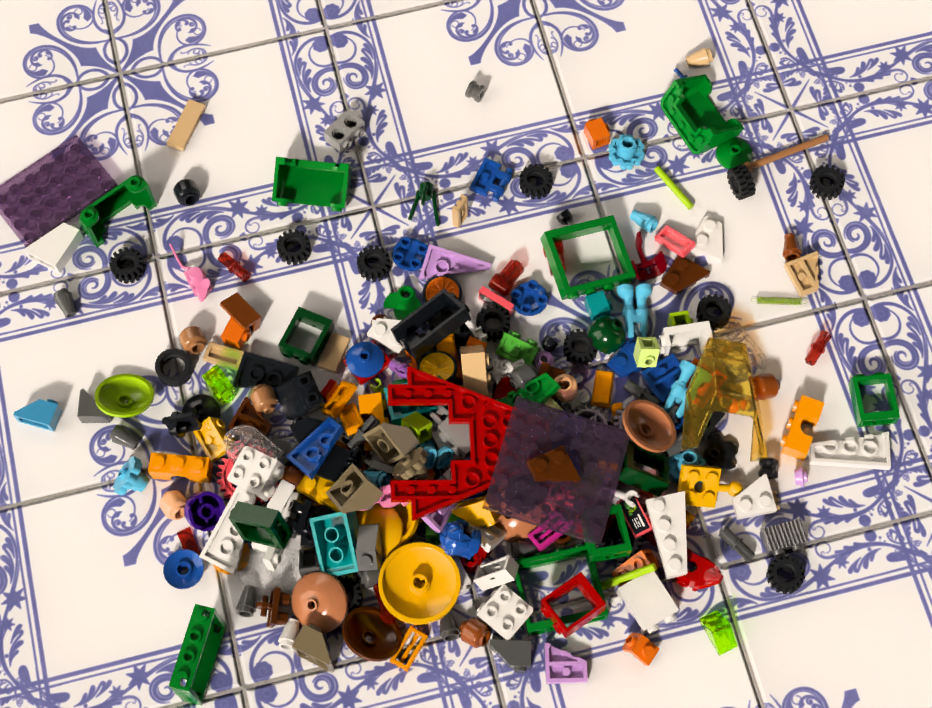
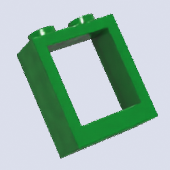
[848,372,900,428]
[579,503,633,563]

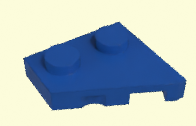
[607,338,660,378]
[640,353,681,405]

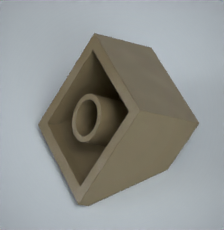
[362,422,420,465]
[326,463,384,513]
[292,624,335,673]

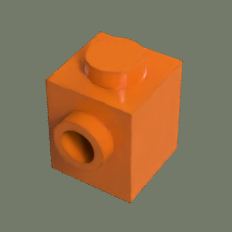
[584,117,610,150]
[221,317,251,350]

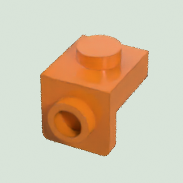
[622,633,660,666]

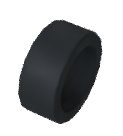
[155,348,193,387]

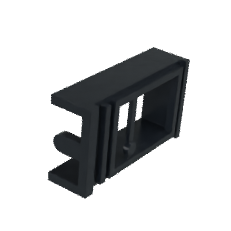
[390,289,471,361]

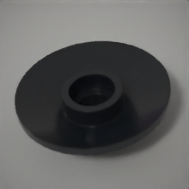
[182,394,221,423]

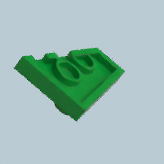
[496,373,561,415]

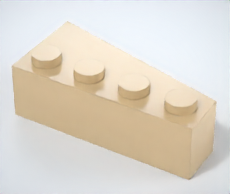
[460,344,492,398]

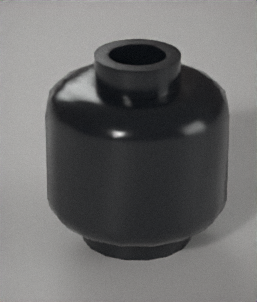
[173,179,200,206]

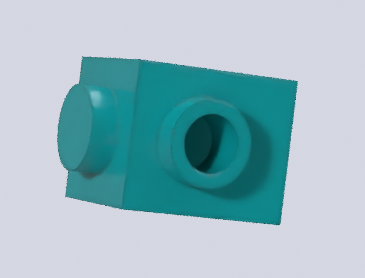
[584,291,613,322]

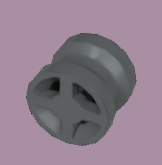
[465,80,486,103]

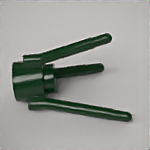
[408,182,440,226]

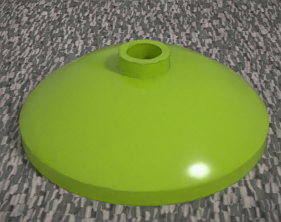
[95,374,154,418]

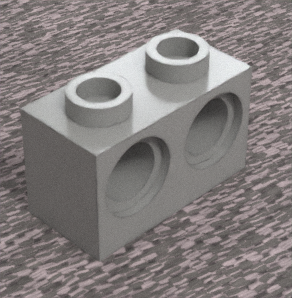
[324,109,365,153]

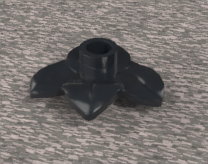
[703,434,738,470]

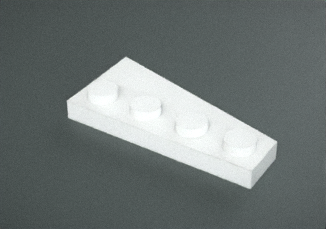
[809,432,891,470]
[199,486,256,576]
[645,491,687,579]

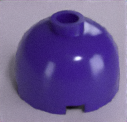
[184,491,225,531]

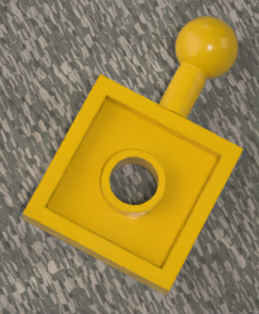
[677,464,743,508]

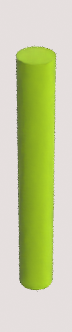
[654,166,694,210]
[601,563,657,590]

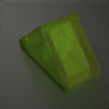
[699,610,737,656]

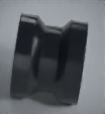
[758,458,779,479]

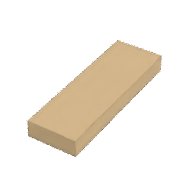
[166,99,206,151]

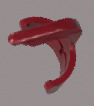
[631,232,667,281]

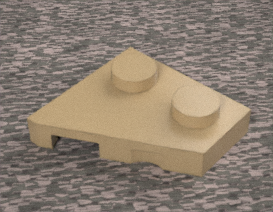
[784,251,819,298]

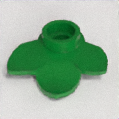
[383,286,421,320]

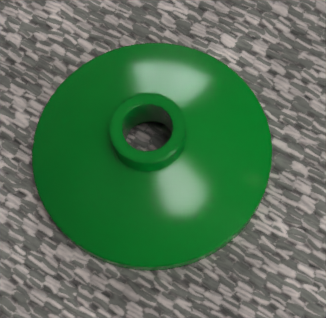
[716,138,752,169]

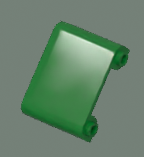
[660,74,744,155]
[272,157,353,212]
[78,175,157,248]

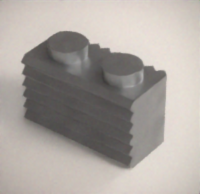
[759,519,808,557]

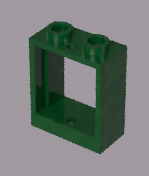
[278,307,334,366]
[617,440,671,497]
[229,501,292,550]

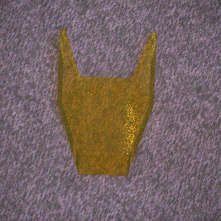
[681,337,768,462]

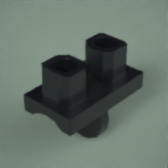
[161,408,202,438]
[285,499,315,539]

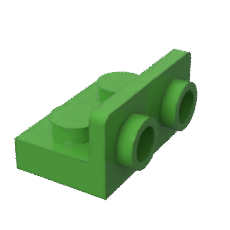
[495,330,542,365]

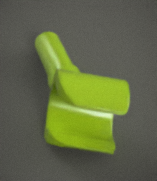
[370,378,385,395]

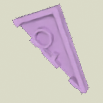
[419,244,492,280]

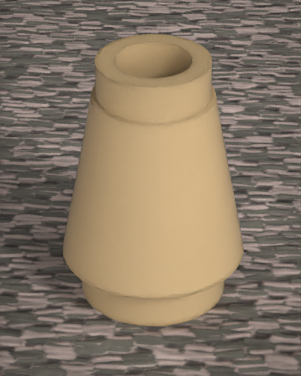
[685,47,713,67]

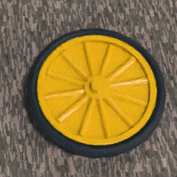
[417,351,457,382]

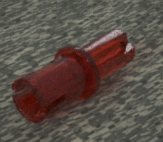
[218,252,251,282]
[805,330,832,366]

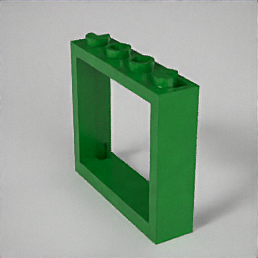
[540,215,636,300]
[514,544,609,637]
[169,604,227,706]

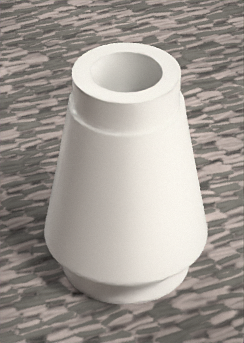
[278,618,300,651]

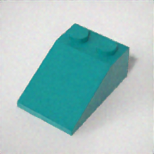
[309,511,359,576]

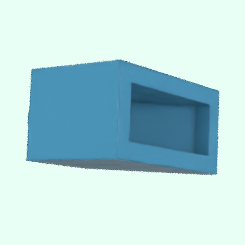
[13,399,62,432]

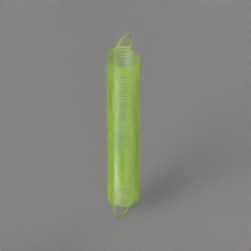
[751,296,806,305]

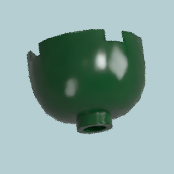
[587,315,626,354]

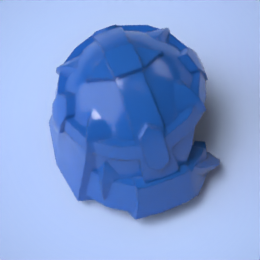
[439,520,482,560]

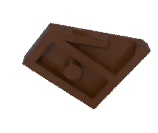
[660,255,711,295]
[526,445,581,483]

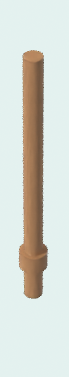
[743,134,829,172]

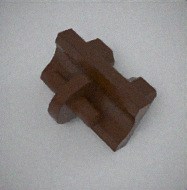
[256,587,290,628]

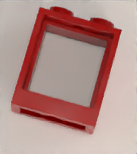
[540,572,606,638]

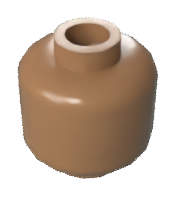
[179,326,207,354]
[250,384,279,414]

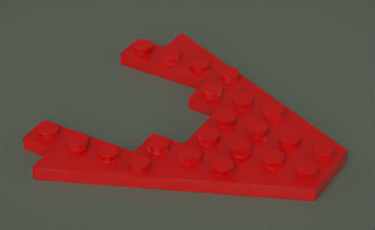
[387,367,551,521]

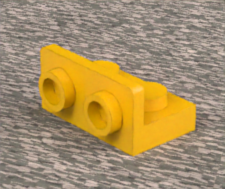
[193,417,237,462]

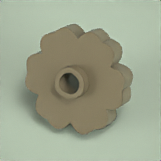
[392,447,430,480]

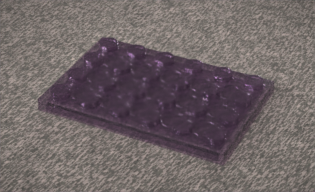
[0,135,118,248]

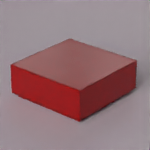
[320,379,338,403]

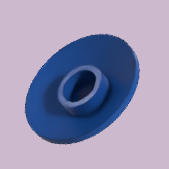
[346,342,384,378]
[163,549,204,589]

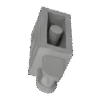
[430,405,470,459]

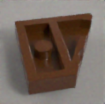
[228,397,272,445]

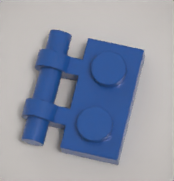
[470,158,513,202]

